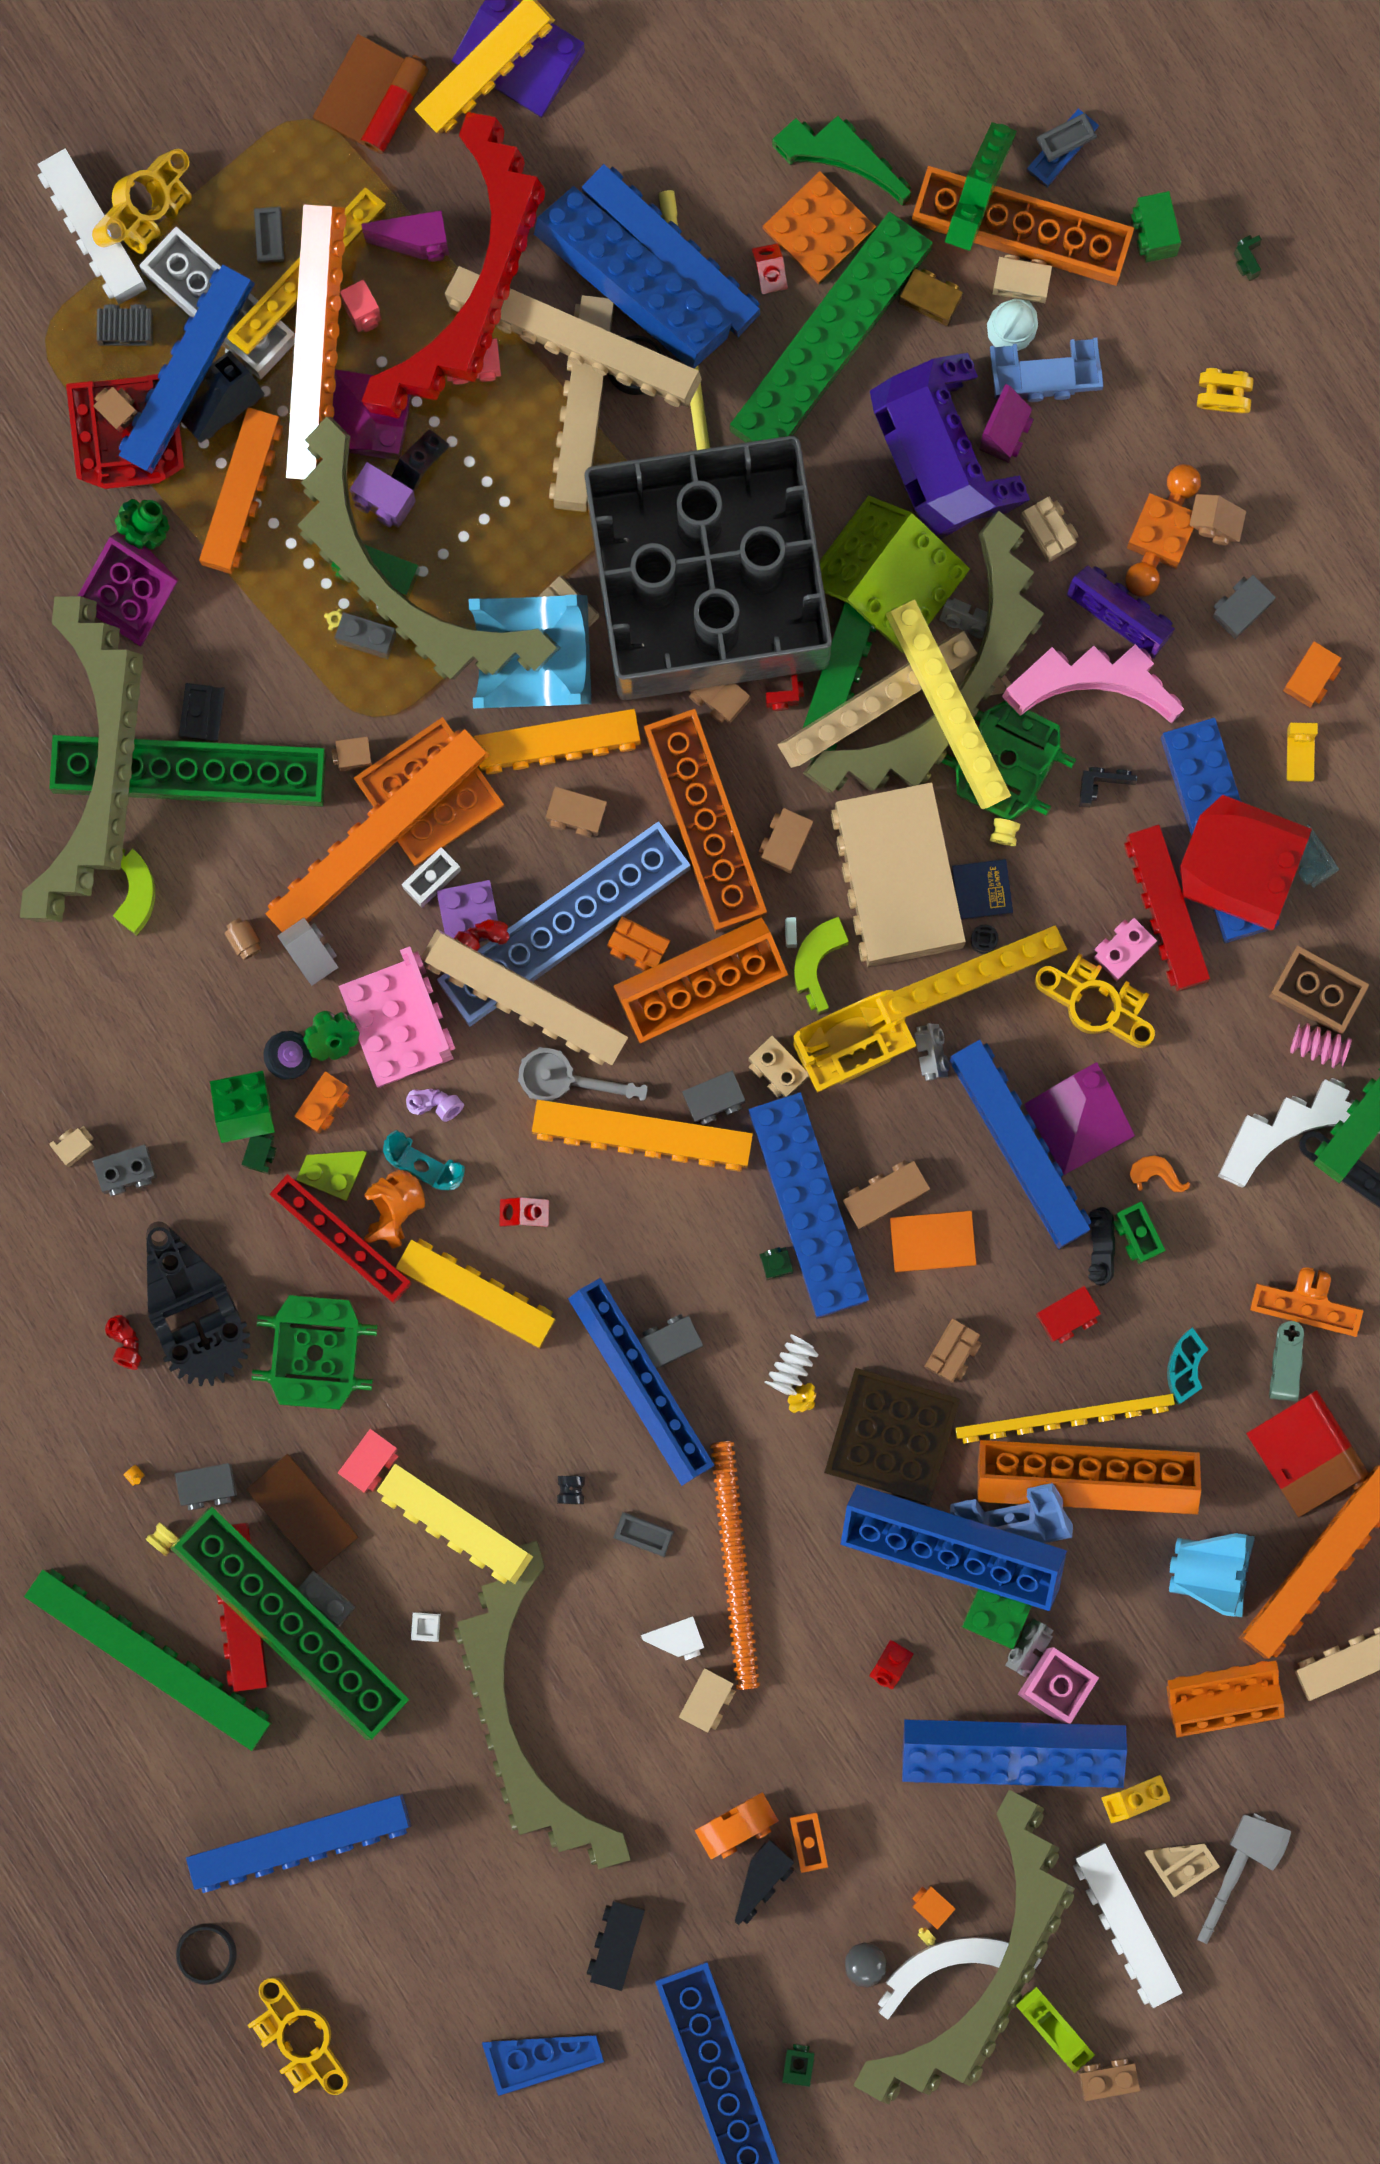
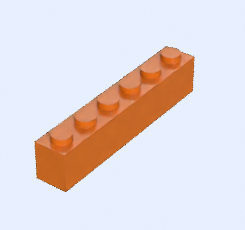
[199,407,283,574]

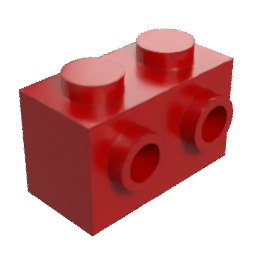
[1036,1285,1101,1344]

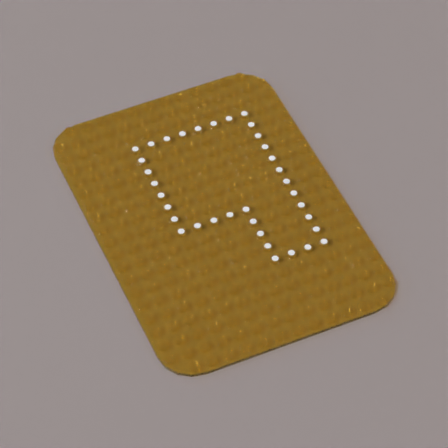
[45,119,626,718]

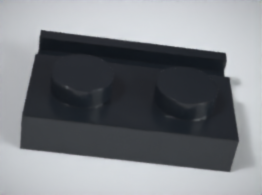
[179,683,225,742]

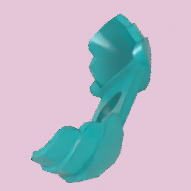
[383,1130,465,1191]

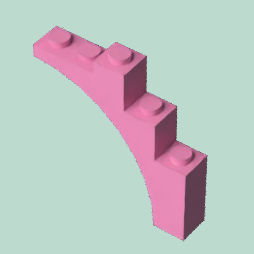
[1002,644,1184,724]

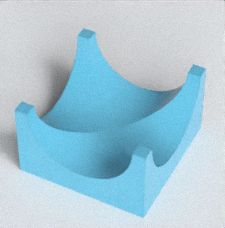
[469,595,592,709]

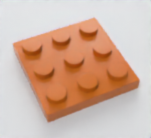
[762,171,876,284]

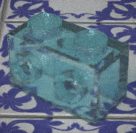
[1298,825,1339,888]

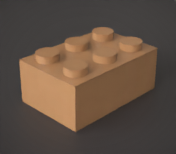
[1268,945,1370,1035]

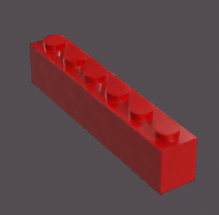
[1124,825,1210,992]
[269,1174,412,1304]
[217,1523,269,1692]

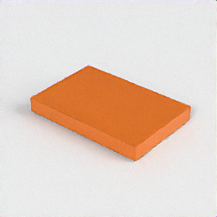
[890,1211,976,1273]

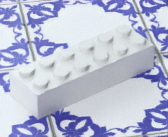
[139,227,295,380]

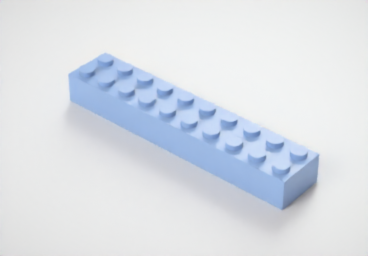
[437,821,691,1026]

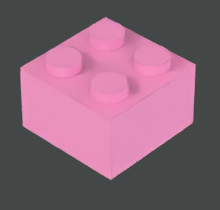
[1018,1647,1099,1724]

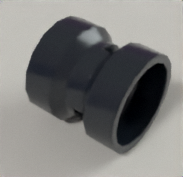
[970,924,998,955]
[557,1476,585,1504]

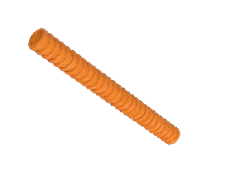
[710,1441,760,1690]

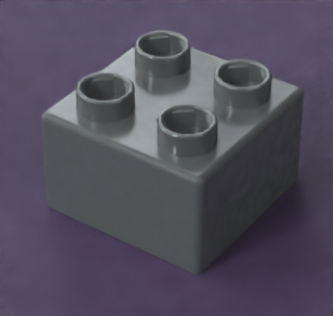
[584,436,832,700]

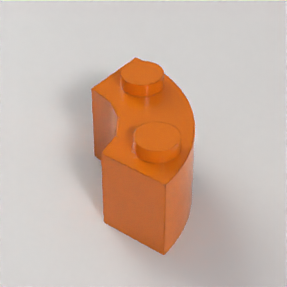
[695,1792,779,1859]

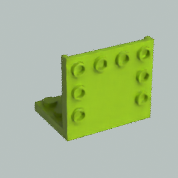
[819,495,970,654]

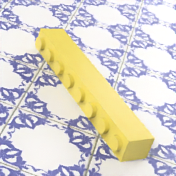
[886,599,1011,809]

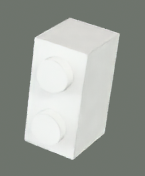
[402,847,461,908]

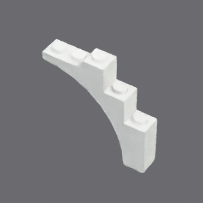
[1218,1078,1380,1188]

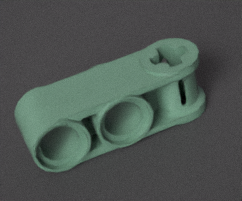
[1269,1321,1304,1402]

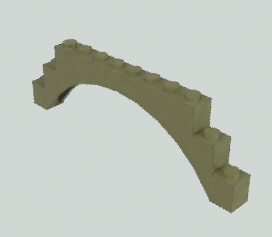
[297,417,561,679]
[803,511,1044,793]
[20,596,143,923]
[454,1541,631,1869]
[853,1790,1075,2104]

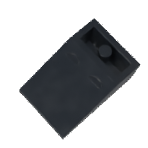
[181,350,265,443]
[735,1839,794,1925]

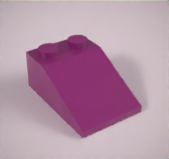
[361,211,449,262]
[979,384,1034,463]

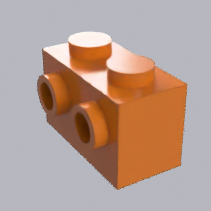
[295,1071,350,1134]

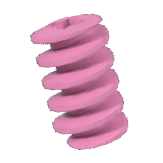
[1290,1023,1352,1068]

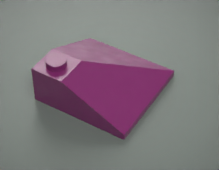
[333,369,411,460]
[78,532,179,647]
[1023,1062,1135,1175]

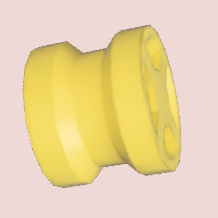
[990,818,1021,846]
[146,1522,179,1556]

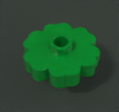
[115,499,170,550]
[304,1011,360,1061]

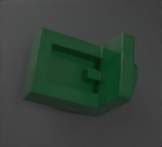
[1234,235,1262,281]

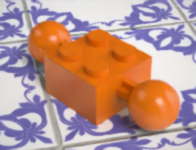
[1125,464,1201,597]

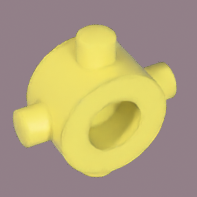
[324,609,343,631]
[917,1927,936,1947]

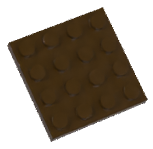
[824,1368,960,1505]

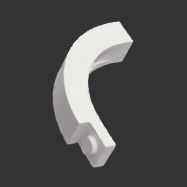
[878,1937,1041,2019]

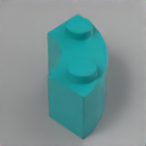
[1167,1327,1209,1405]

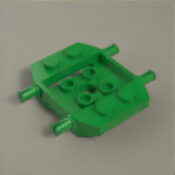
[941,700,1077,821]
[251,1295,378,1410]

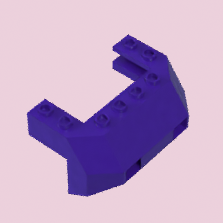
[870,353,1030,540]

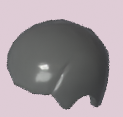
[845,1942,887,1988]

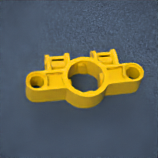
[92,149,192,254]
[1035,953,1155,1048]
[247,1977,349,2095]

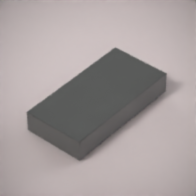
[1036,113,1097,162]
[254,207,285,263]
[613,1512,674,1557]

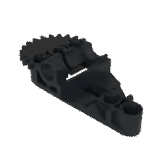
[146,1221,250,1386]

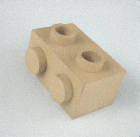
[748,1036,809,1098]

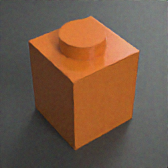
[912,1886,955,1930]

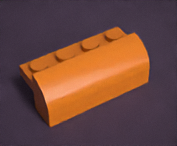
[1166,1660,1285,1738]

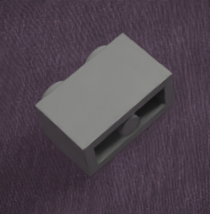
[277,918,339,986]

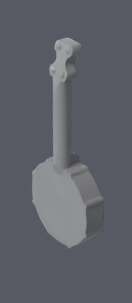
[518,1047,648,1102]

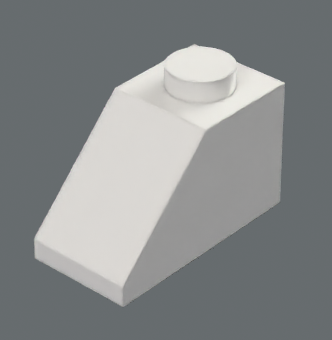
[641,1617,704,1660]

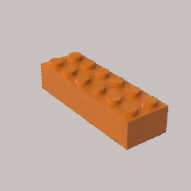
[613,917,788,1043]

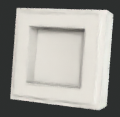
[411,1613,441,1642]

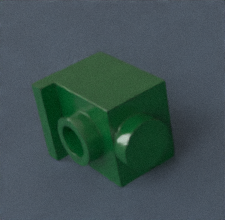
[241,1134,277,1175]
[759,1247,793,1281]
[782,2044,815,2087]

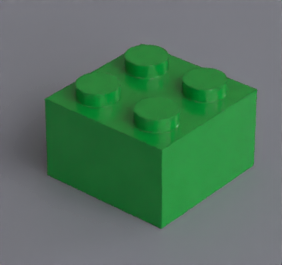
[1131,191,1181,263]
[210,1071,275,1143]
[961,1589,1032,1649]

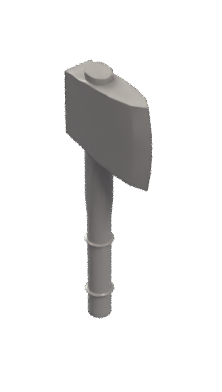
[1197,1813,1291,1944]

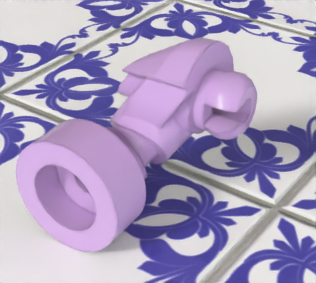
[406,1089,464,1122]

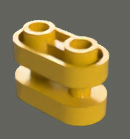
[1197,368,1254,413]

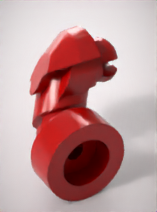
[454,919,510,951]
[105,1315,142,1370]

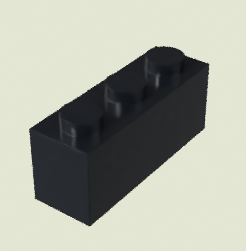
[587,1900,645,1991]

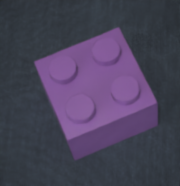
[350,462,416,528]
[437,880,498,941]

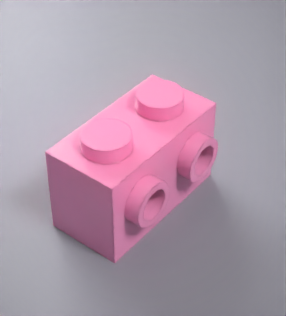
[1094,918,1157,982]

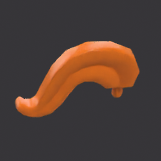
[1129,1155,1190,1193]

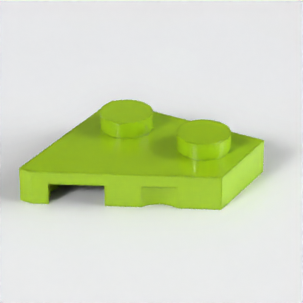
[296,1151,367,1201]

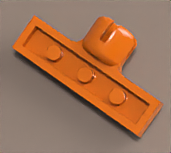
[1250,1267,1364,1337]

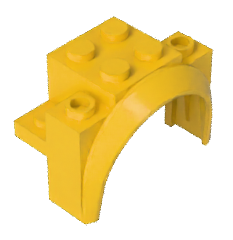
[793,990,916,1093]

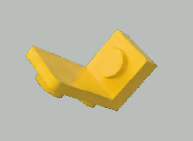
[1286,723,1318,782]
[1101,1775,1170,1823]

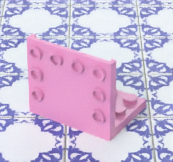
[339,946,455,1088]

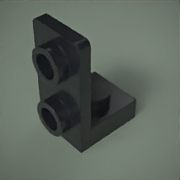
[391,430,450,492]
[1079,767,1138,808]

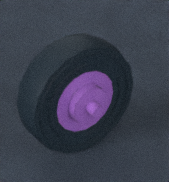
[263,1031,313,1080]

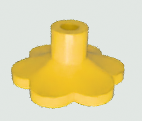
[788,1383,816,1413]

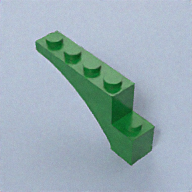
[772,116,911,206]
[945,122,1017,251]

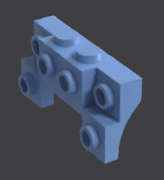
[990,338,1103,402]
[950,1483,1073,1543]

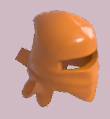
[364,1169,425,1249]

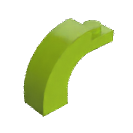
[113,848,155,936]
[794,917,849,1015]
[1016,1987,1095,2074]

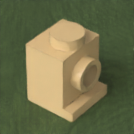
[49,1126,94,1167]

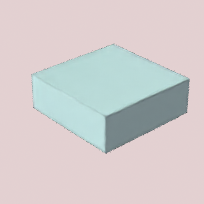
[785,917,797,948]

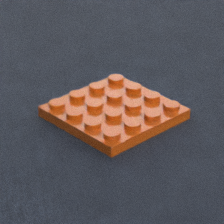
[354,717,504,867]

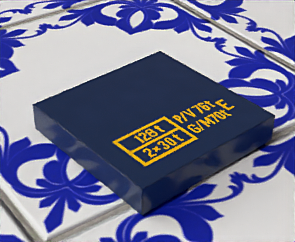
[952,859,1013,920]

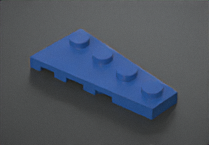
[482,2035,604,2096]

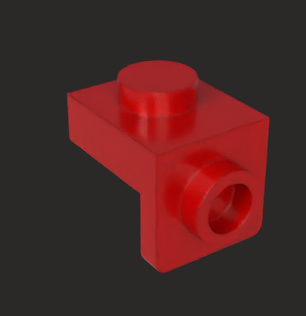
[766,674,804,711]
[869,1640,914,1689]

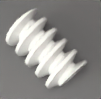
[764,1334,819,1396]

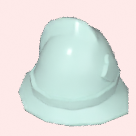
[987,299,1038,351]

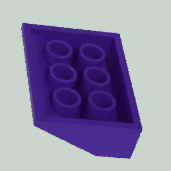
[452,0,585,118]
[1067,565,1175,659]

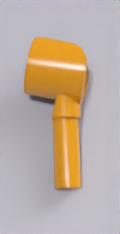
[124,1464,145,1486]

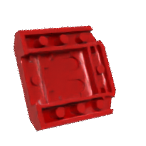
[66,374,185,489]
[1180,795,1312,931]

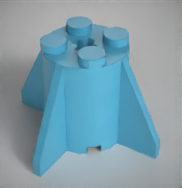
[1169,1533,1255,1617]

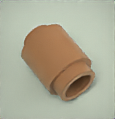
[224,918,262,960]

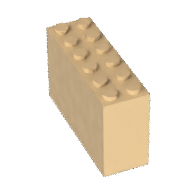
[831,782,966,968]

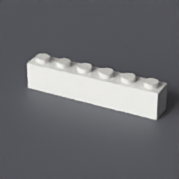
[38,148,147,305]
[1073,1843,1183,2008]

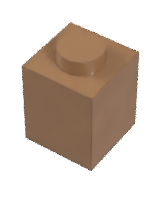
[331,737,372,772]

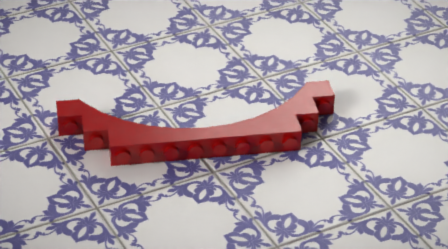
[361,112,545,419]

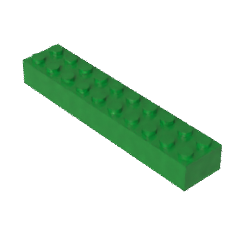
[730,211,933,443]
[49,735,326,807]
[170,1507,409,1740]

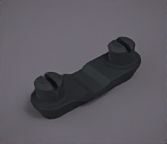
[1088,1207,1115,1286]

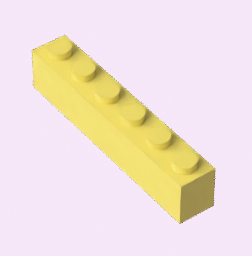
[377,1464,533,1584]

